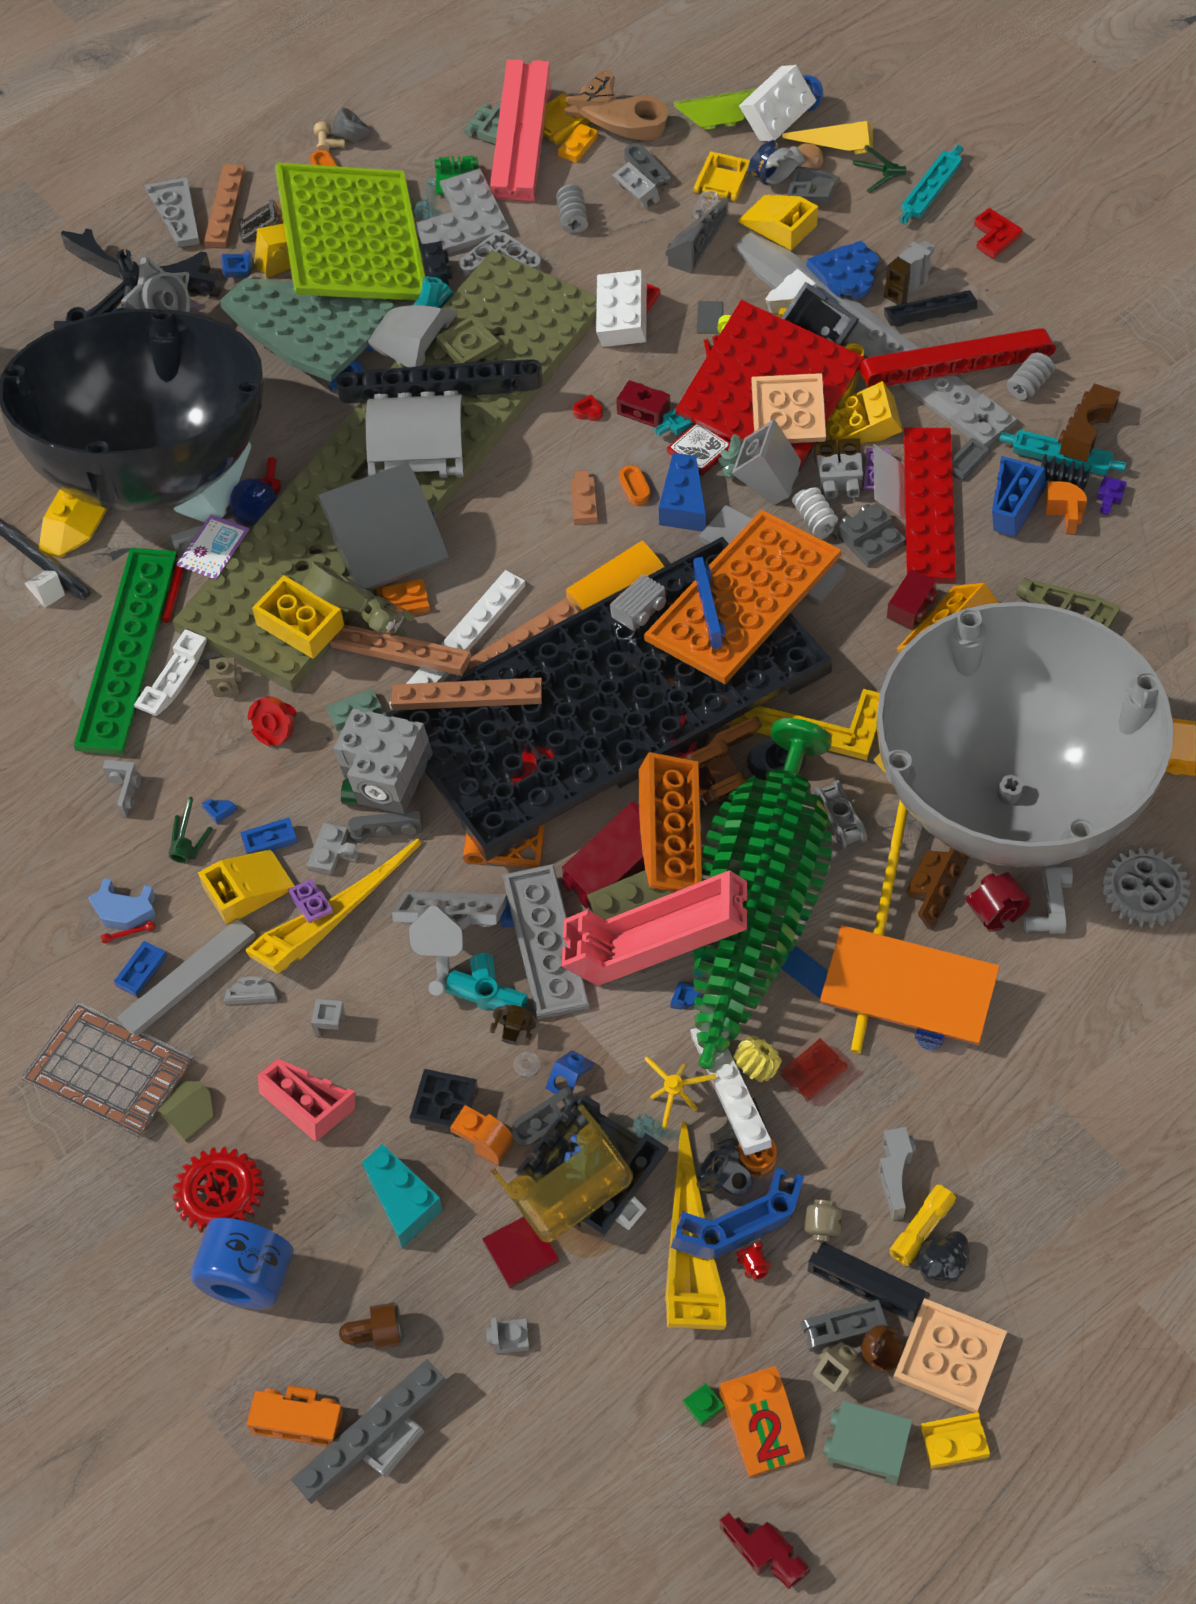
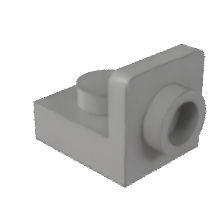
[486,1317,530,1354]

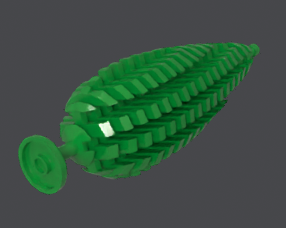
[693,718,832,1070]

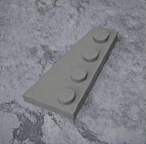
[145,177,200,248]

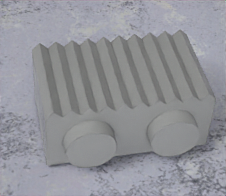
[610,574,666,631]

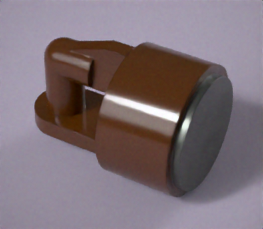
[339,1302,404,1350]

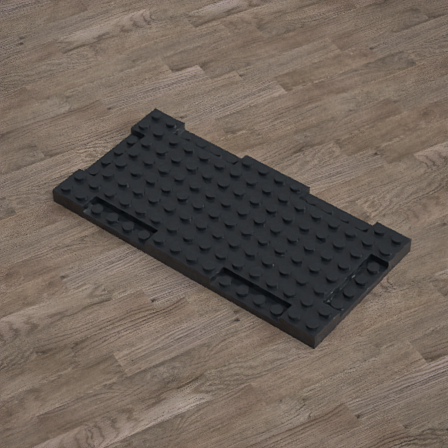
[386,536,832,861]

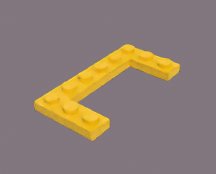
[725,689,880,760]

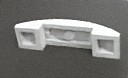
[134,629,207,716]

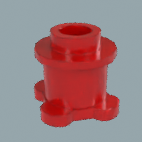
[736,1242,772,1280]

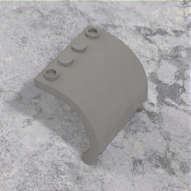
[366,391,464,478]

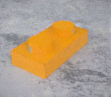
[558,123,598,163]

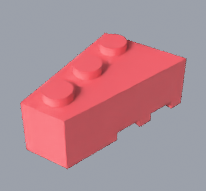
[258,1059,355,1142]

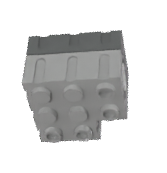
[333,708,433,814]

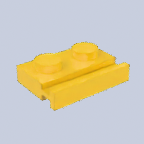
[920,1412,990,1469]

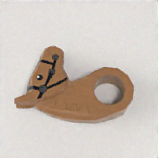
[564,70,669,141]

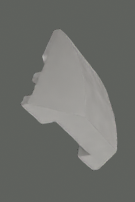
[367,305,458,367]

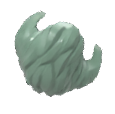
[718,434,743,478]

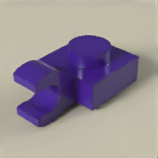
[1097,476,1127,515]

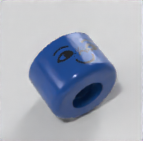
[190,1218,294,1309]

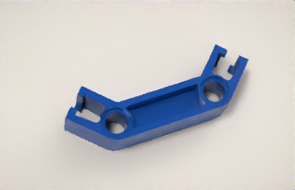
[671,1168,804,1260]

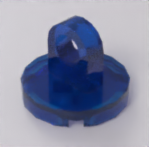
[229,478,277,525]

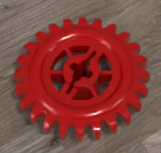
[172,1147,265,1233]

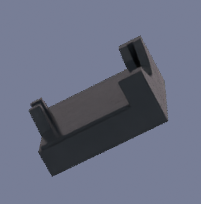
[409,1069,479,1138]

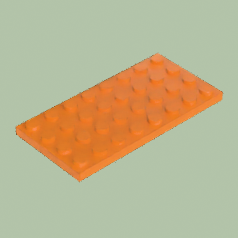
[644,510,841,684]

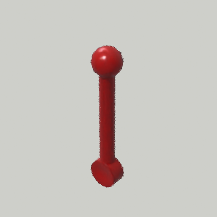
[101,921,155,943]

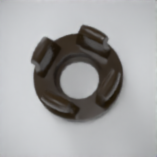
[490,1005,537,1044]

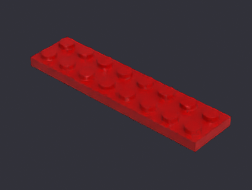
[903,427,956,583]

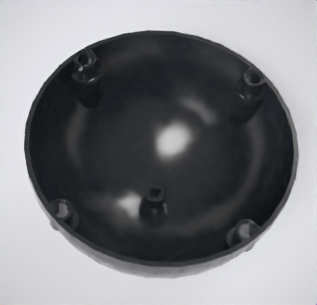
[0,309,264,511]

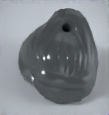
[332,107,370,142]

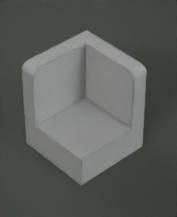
[311,999,346,1037]

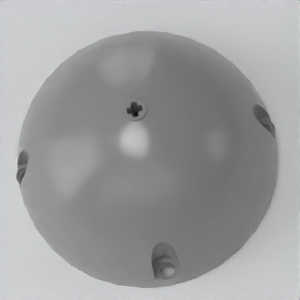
[877,602,1173,867]

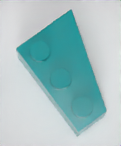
[362,1144,443,1249]

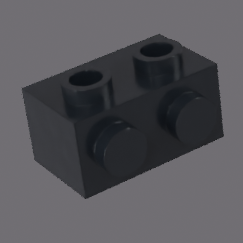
[419,241,452,286]

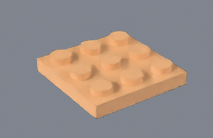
[752,373,826,443]
[893,1298,1007,1413]

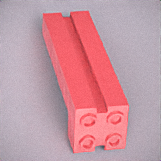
[490,59,552,201]
[562,870,747,986]

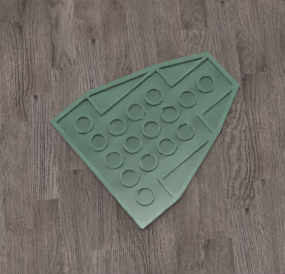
[221,278,401,382]

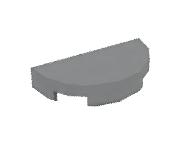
[224,976,278,1005]

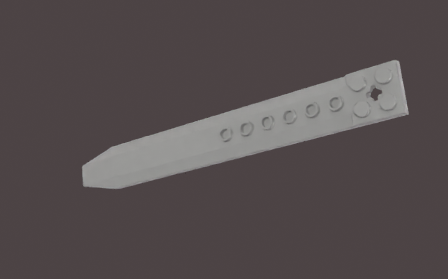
[734,233,1017,447]

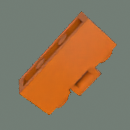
[246,1385,344,1447]

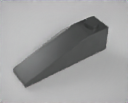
[666,198,728,273]

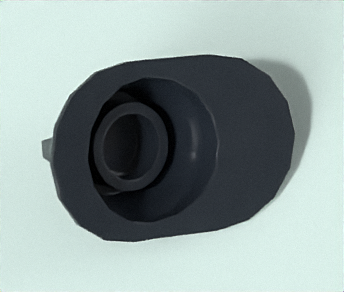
[747,740,806,780]

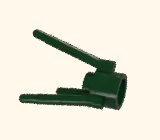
[168,797,213,863]

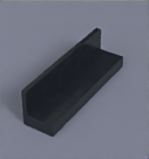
[807,1242,926,1322]

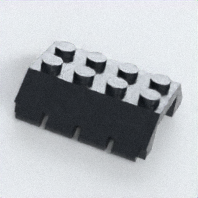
[515,1095,669,1237]

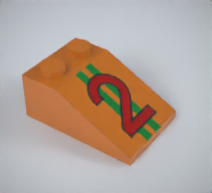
[720,1365,805,1478]

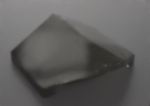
[238,199,278,243]

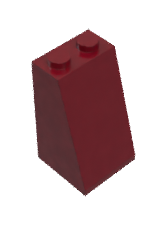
[562,801,645,912]

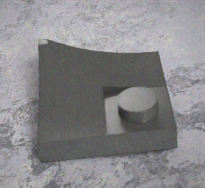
[787,167,841,203]

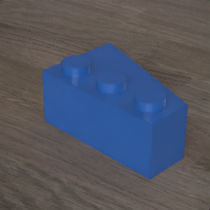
[992,456,1046,537]

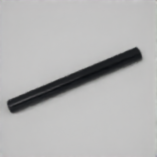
[0,518,91,600]

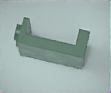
[823,1400,912,1486]

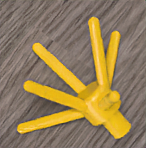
[644,1056,717,1129]

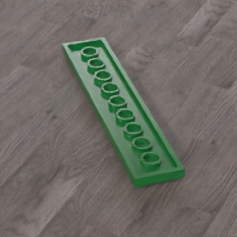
[73,548,178,755]

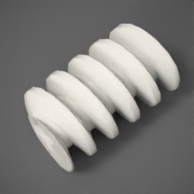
[792,487,838,539]

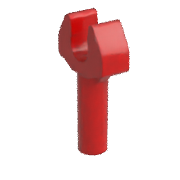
[257,457,281,496]

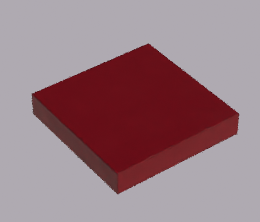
[482,1212,559,1289]

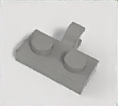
[306,823,359,876]

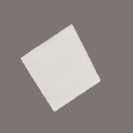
[874,444,905,520]

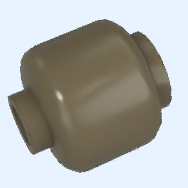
[804,1200,843,1243]

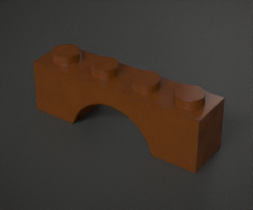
[1058,383,1120,462]

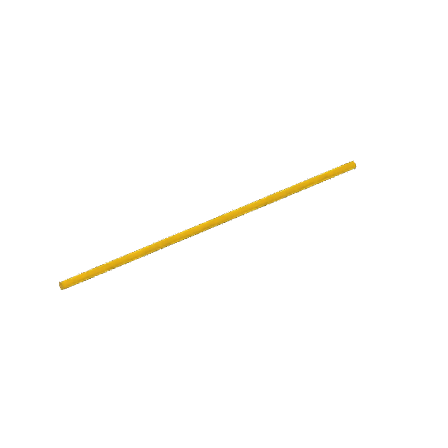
[851,800,908,1054]

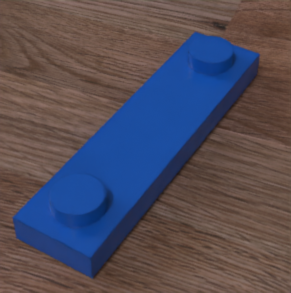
[693,557,726,649]

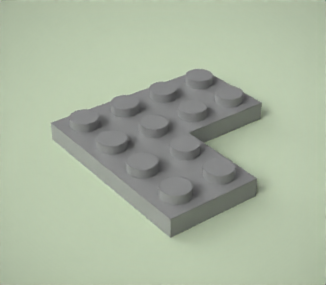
[414,169,510,254]

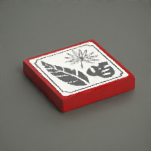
[667,423,730,477]

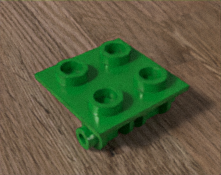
[435,155,479,195]

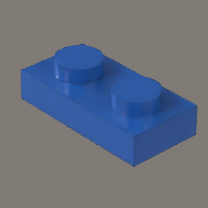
[240,817,298,854]
[113,941,167,997]

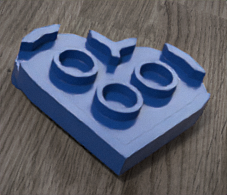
[806,241,879,300]

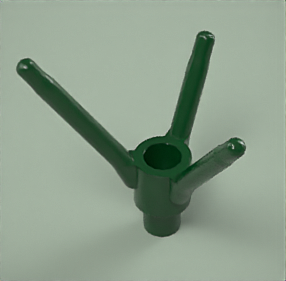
[853,145,907,193]

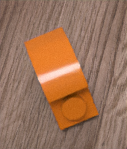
[1045,481,1087,535]
[450,1105,513,1166]

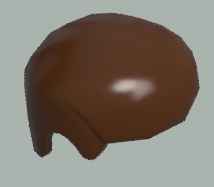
[861,1324,903,1373]

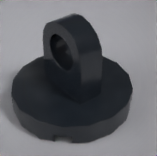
[697,1141,752,1195]

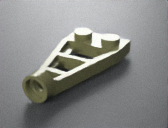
[1016,578,1121,628]

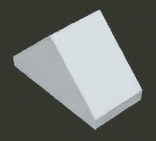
[25,571,65,608]

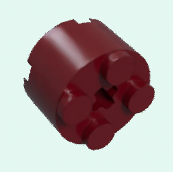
[965,872,1030,932]

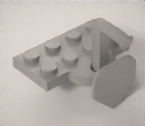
[392,892,507,996]

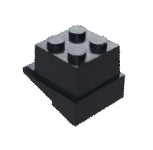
[781,282,859,346]

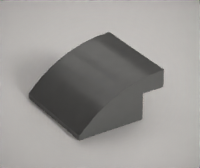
[318,462,449,591]

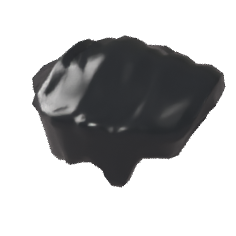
[917,1231,970,1286]

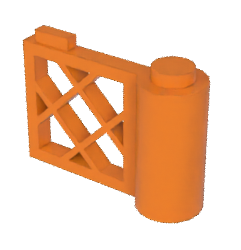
[462,824,545,868]

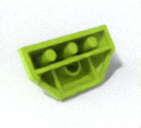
[673,88,757,130]

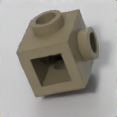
[206,657,242,697]
[813,1342,864,1393]

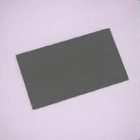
[697,301,723,333]

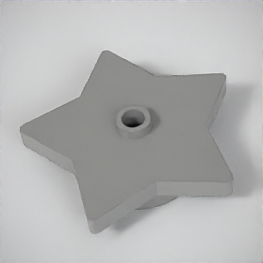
[121,257,190,341]

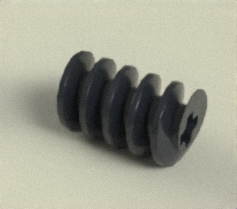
[1041,454,1092,491]

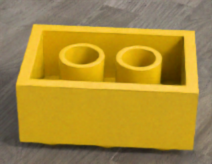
[252,575,344,659]

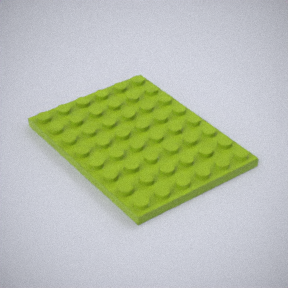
[275,162,425,301]

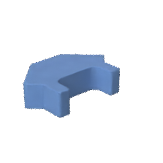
[89,878,156,930]

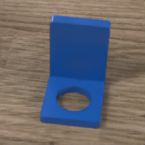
[546,1050,594,1095]

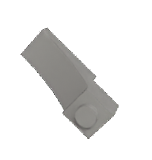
[879,1127,916,1221]

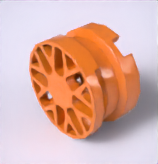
[738,1138,777,1177]

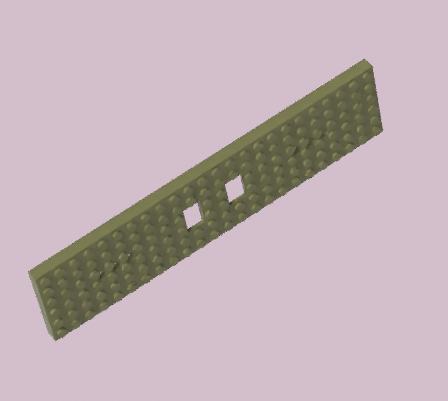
[173,250,597,692]

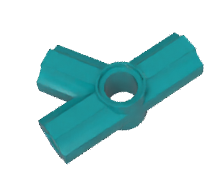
[414,276,453,308]
[445,953,528,1011]

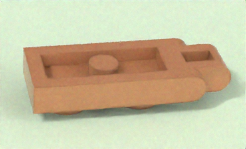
[570,470,598,525]

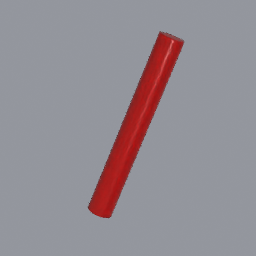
[161,560,185,623]

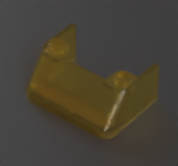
[491,1104,633,1242]

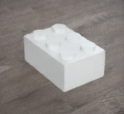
[739,65,816,141]
[596,270,647,347]

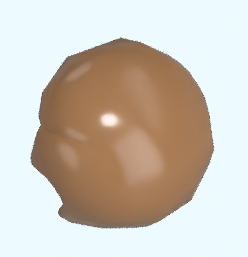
[794,144,824,170]

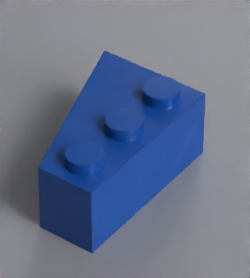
[659,453,706,532]

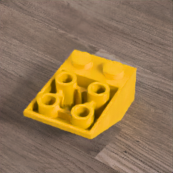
[738,195,818,251]
[825,381,903,446]
[198,849,295,926]

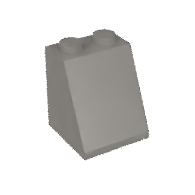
[732,420,801,505]

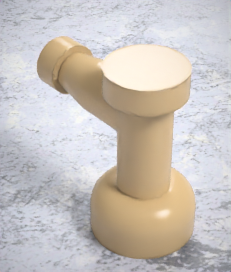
[314,122,344,152]

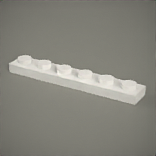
[690,1028,772,1156]

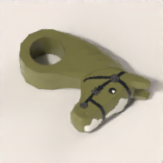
[302,561,414,637]

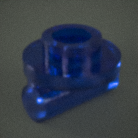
[915,1028,944,1050]

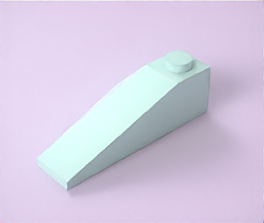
[173,443,252,523]

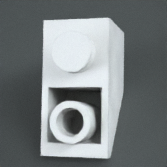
[765,269,817,313]

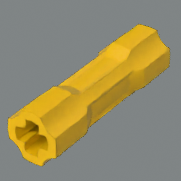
[889,1184,956,1266]

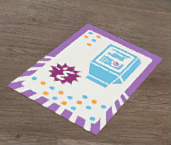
[176,514,250,580]

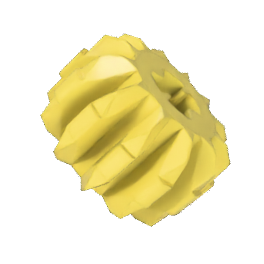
[733,1036,782,1082]

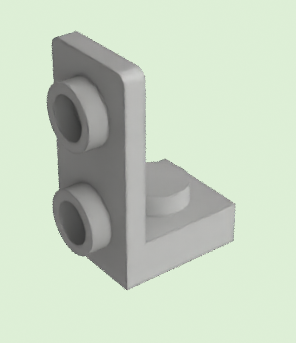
[103,760,141,818]

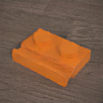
[376,579,430,615]

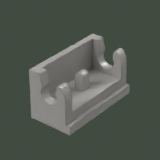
[612,162,660,209]

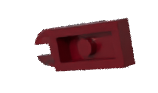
[719,1512,811,1589]

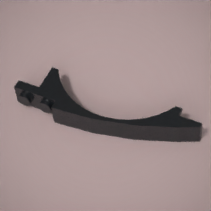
[61,228,221,297]

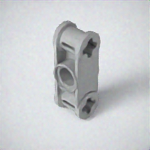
[813,780,867,849]

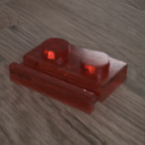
[780,1038,848,1103]

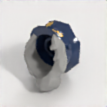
[747,140,805,185]

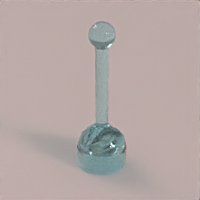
[414,177,435,219]

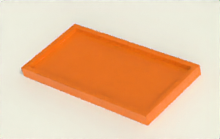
[820,925,1000,1045]

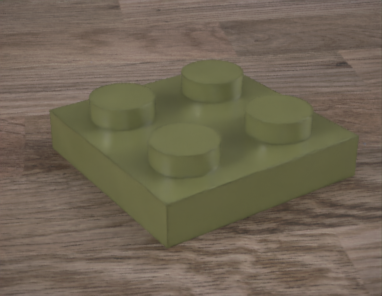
[436,315,500,364]

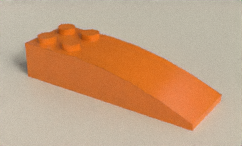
[639,752,702,892]

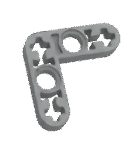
[459,232,541,278]

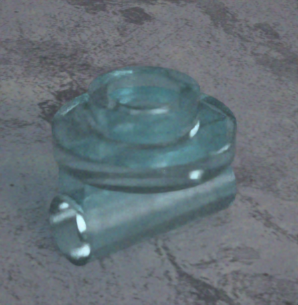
[633,1113,665,1138]

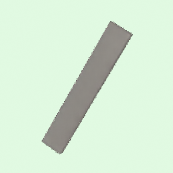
[117,919,256,1037]

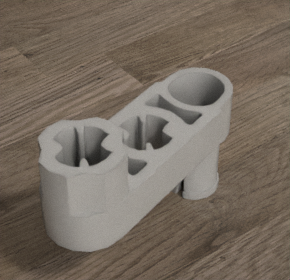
[1023,864,1073,934]

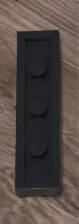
[884,290,978,326]

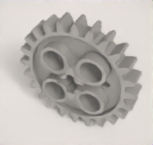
[1102,848,1191,928]

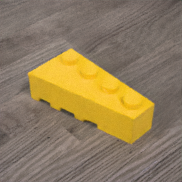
[254,223,291,279]

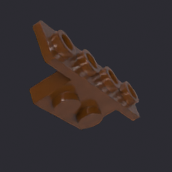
[906,848,969,929]

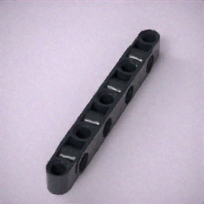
[336,359,543,404]

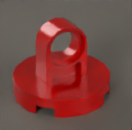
[247,696,297,746]

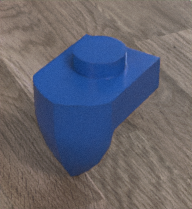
[221,250,254,277]

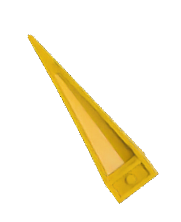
[245,838,422,974]
[665,1120,726,1330]

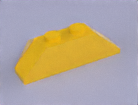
[39,490,108,558]

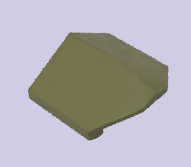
[157,1081,214,1142]

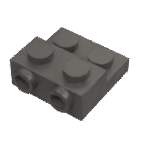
[838,503,906,568]

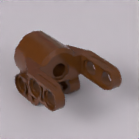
[683,716,768,812]

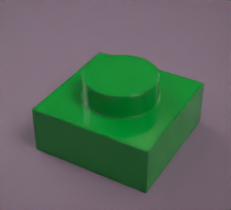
[683,1383,724,1427]

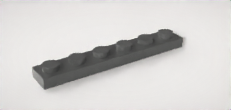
[291,1359,448,1504]

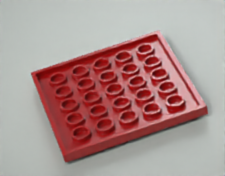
[675,299,864,472]

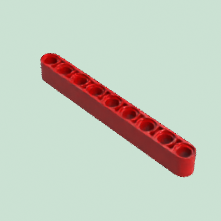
[859,328,1056,387]

